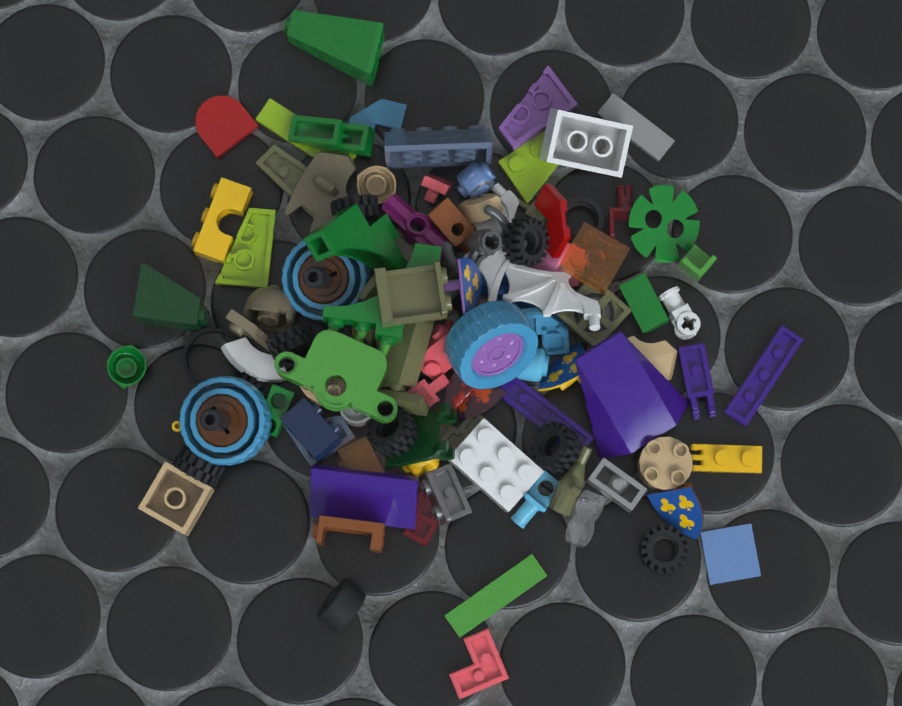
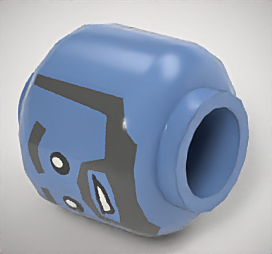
[456,161,496,199]

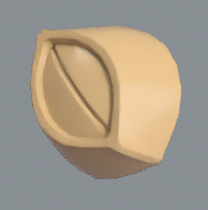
[357,166,396,205]
[458,193,503,224]

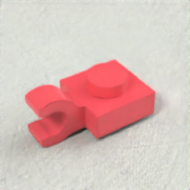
[406,374,450,409]

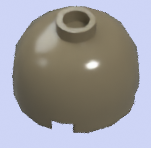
[242,285,296,334]

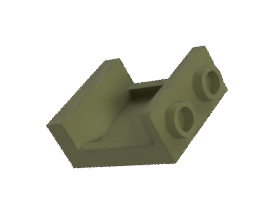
[374,260,452,328]

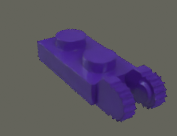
[677,343,716,420]

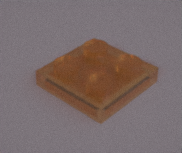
[558,222,630,294]

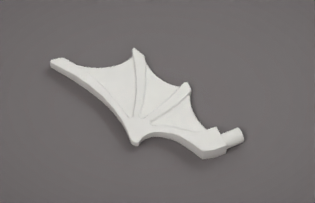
[463,183,527,302]
[502,263,601,331]

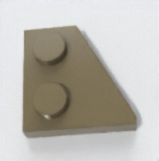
[226,309,272,352]

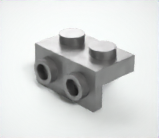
[420,463,472,525]

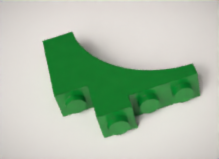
[303,203,408,271]
[322,243,442,346]

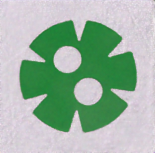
[629,185,700,263]

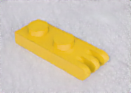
[690,444,762,474]

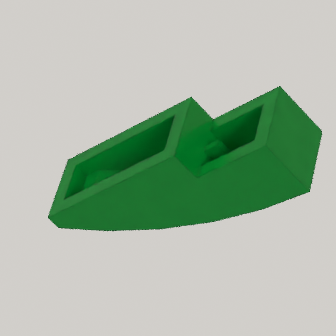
[287,115,376,157]

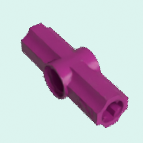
[380,193,454,262]

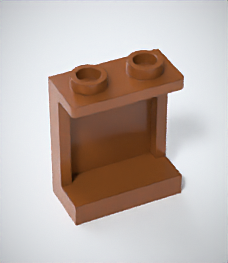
[312,515,386,553]

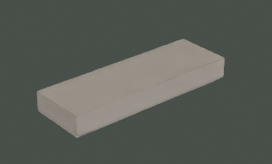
[597,93,675,162]

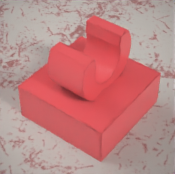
[421,173,452,204]

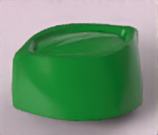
[107,345,147,389]

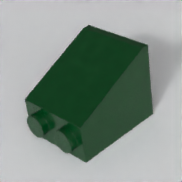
[133,264,209,332]

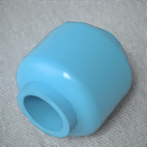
[516,348,550,382]

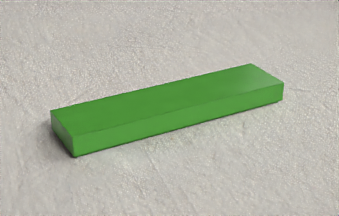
[444,554,547,638]

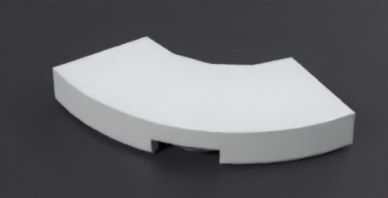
[221,337,287,383]

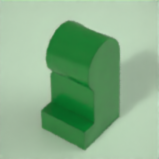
[266,384,298,438]

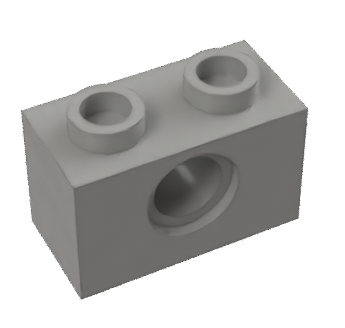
[586,457,647,513]

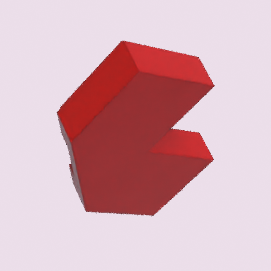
[534,184,571,258]

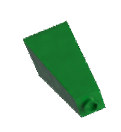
[284,10,385,87]

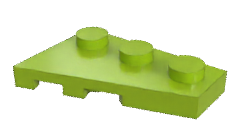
[498,131,559,204]
[215,208,276,288]

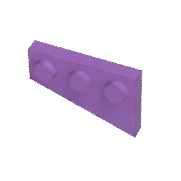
[499,66,578,151]

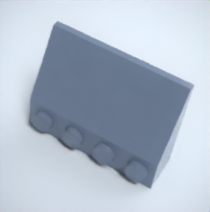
[384,125,492,169]

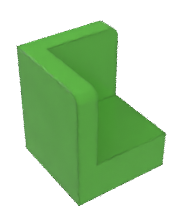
[677,245,717,282]

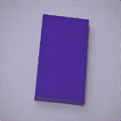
[309,464,419,530]

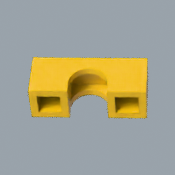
[191,177,253,265]

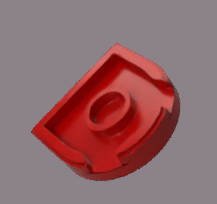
[195,96,259,159]

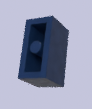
[280,398,342,463]

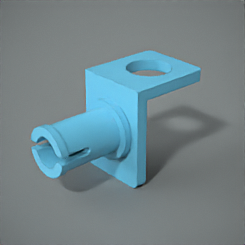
[511,470,559,529]

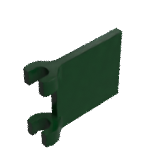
[385,403,457,470]

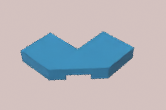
[349,99,407,130]
[521,307,570,356]

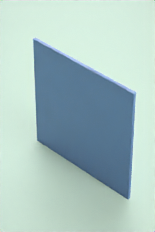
[700,524,761,585]

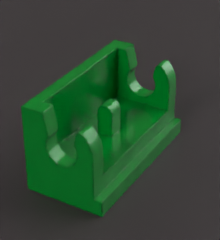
[619,273,670,333]

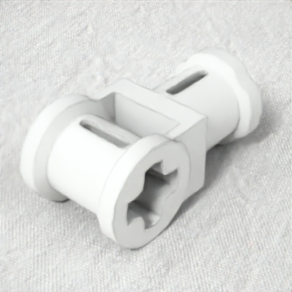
[658,286,701,340]

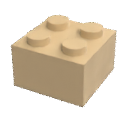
[138,462,215,536]

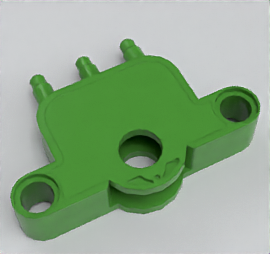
[274,326,398,423]

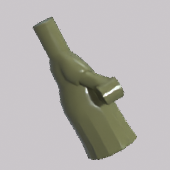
[548,444,592,516]

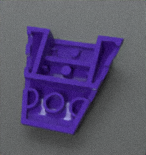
[574,330,689,459]

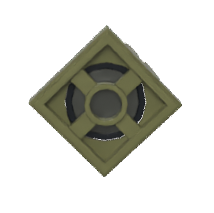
[557,275,632,347]

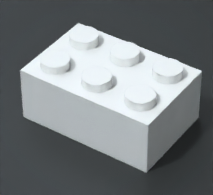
[539,108,633,178]
[448,418,544,512]

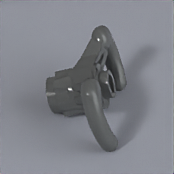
[442,205,509,276]

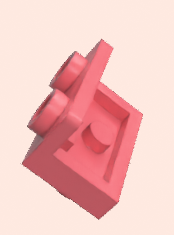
[421,319,454,381]

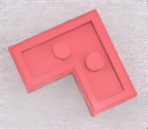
[449,628,509,699]

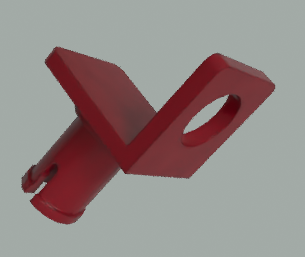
[608,185,633,245]

